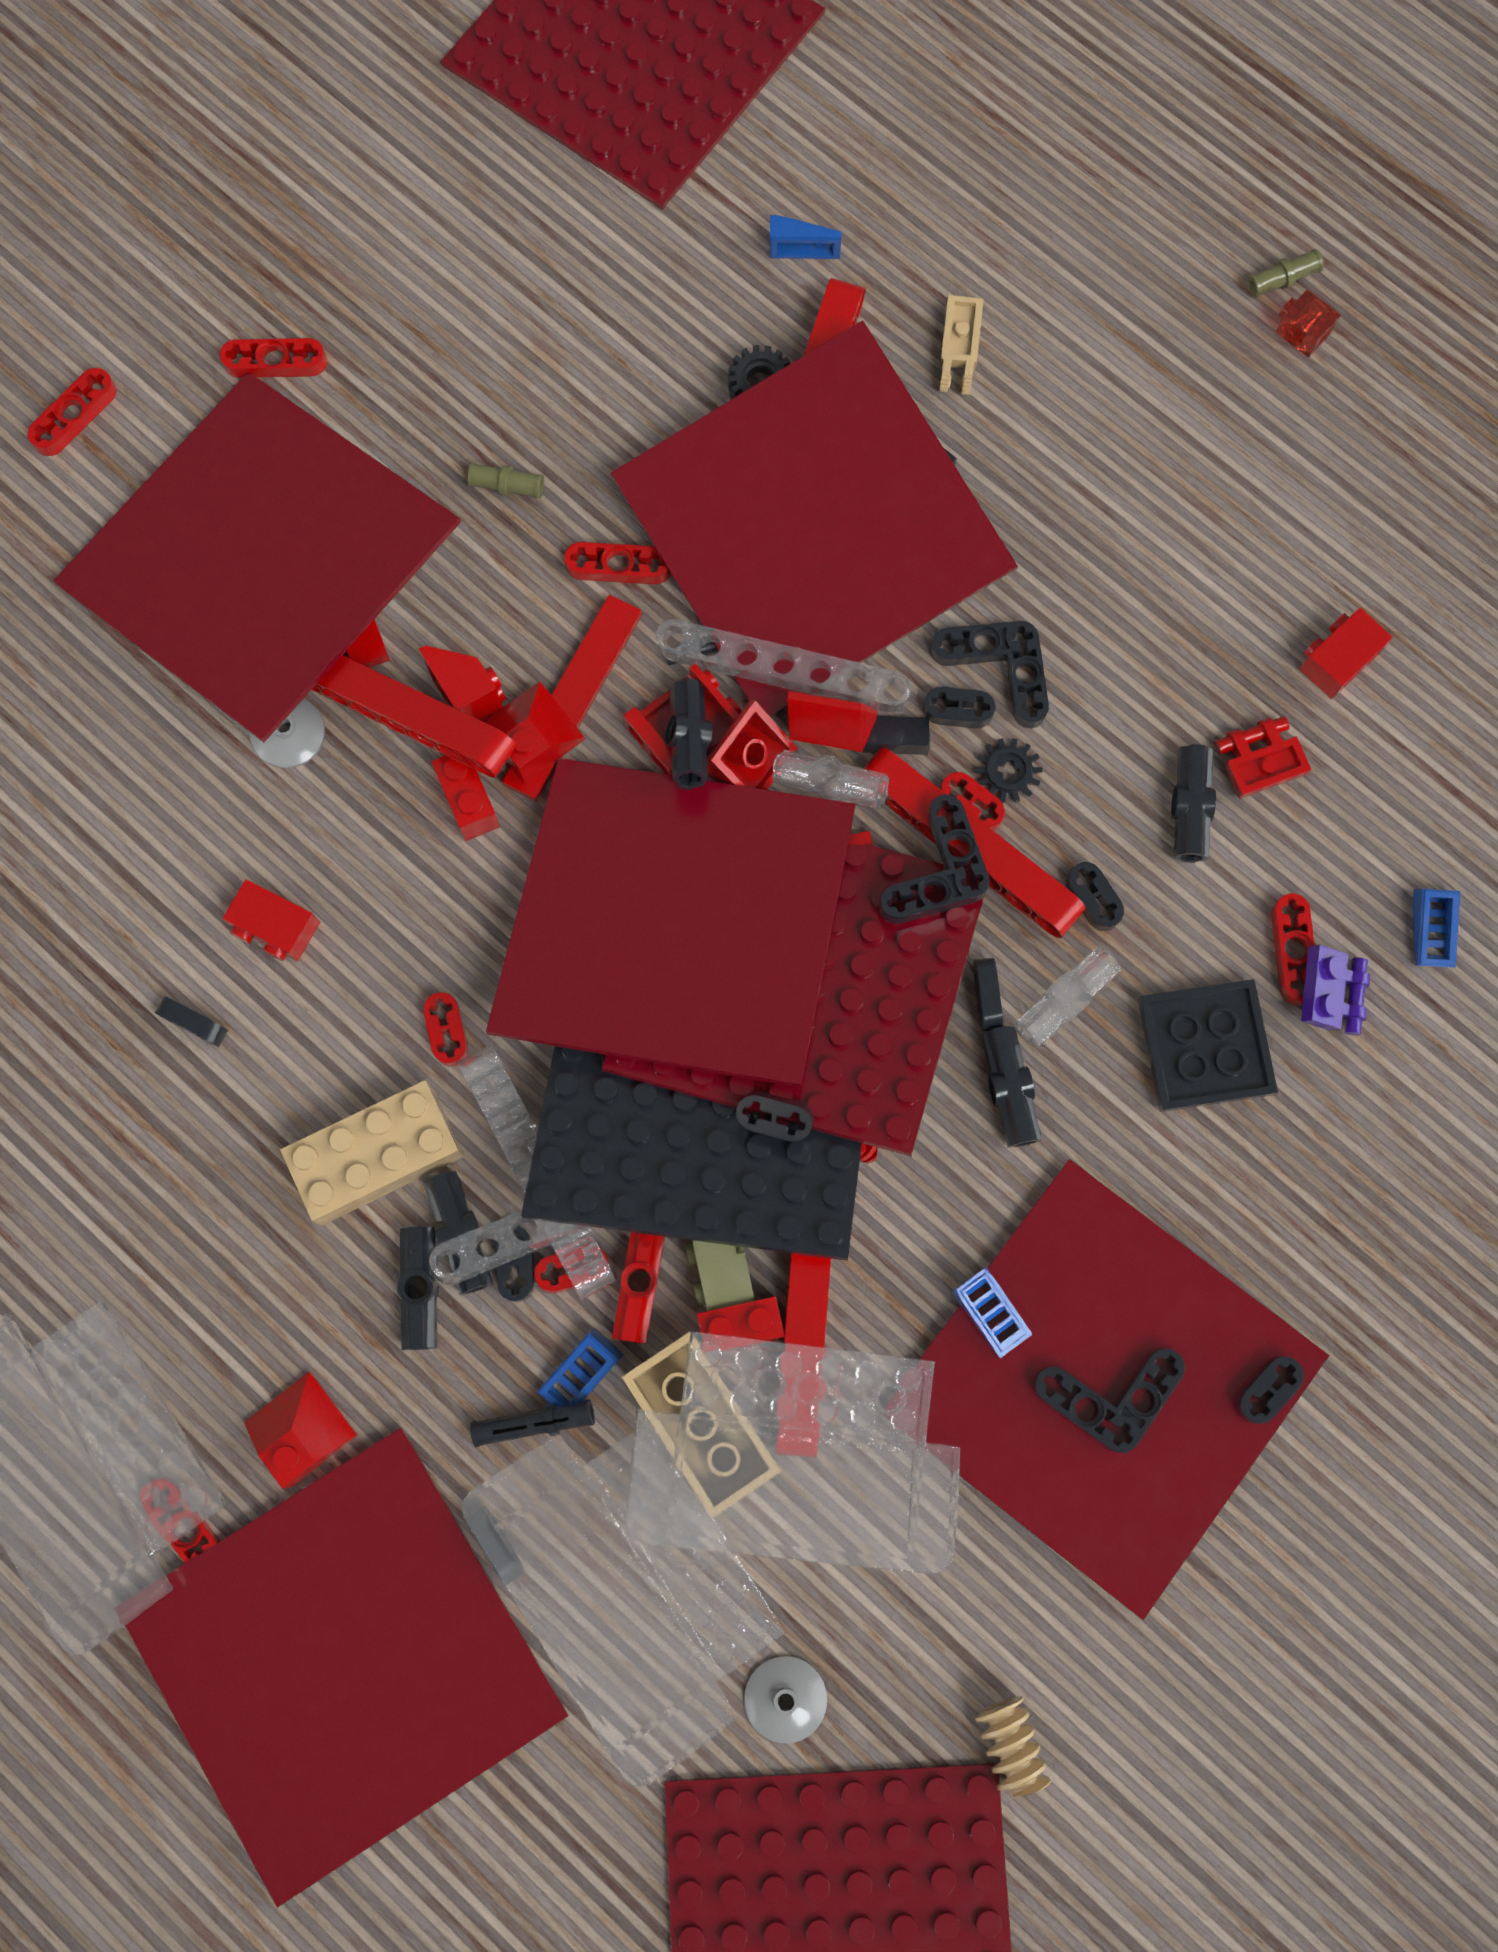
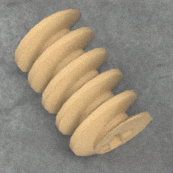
[975,1696,1051,1797]

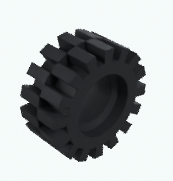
[728,345,790,399]

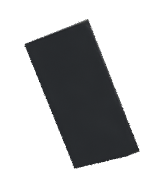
[853,716,930,755]

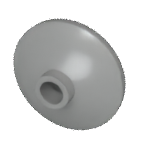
[250,699,325,768]
[744,1656,827,1743]

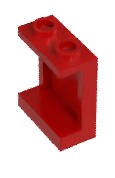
[623,663,742,775]

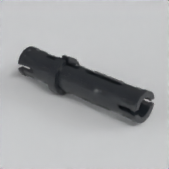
[470,1399,595,1448]

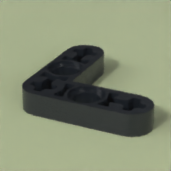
[930,621,1049,729]
[879,794,990,924]
[1033,1348,1185,1453]

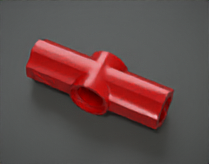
[612,1232,665,1344]

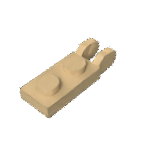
[939,295,984,395]

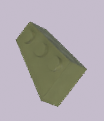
[685,1240,755,1311]

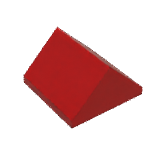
[787,691,878,752]
[707,700,798,790]

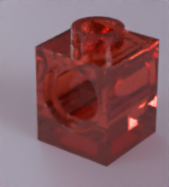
[1275,289,1341,358]

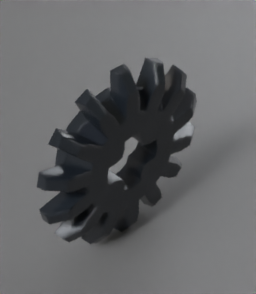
[975,738,1043,803]

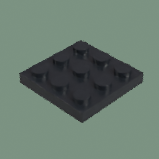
[1138,979,1278,1112]

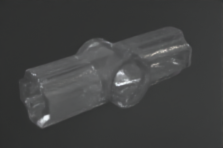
[772,750,889,809]
[1014,946,1122,1048]

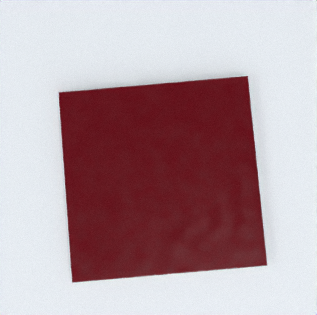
[441,0,825,210]
[611,320,1018,717]
[53,372,462,743]
[486,758,856,1087]
[602,840,990,1157]
[880,1159,1330,1620]
[116,1427,569,1908]
[665,1763,1012,1952]

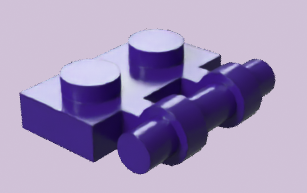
[1301,945,1370,1036]

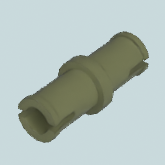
[1248,248,1324,298]
[468,463,545,498]

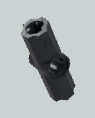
[665,678,713,790]
[1171,744,1216,863]
[981,1026,1042,1148]
[423,1171,493,1296]
[397,1226,440,1350]

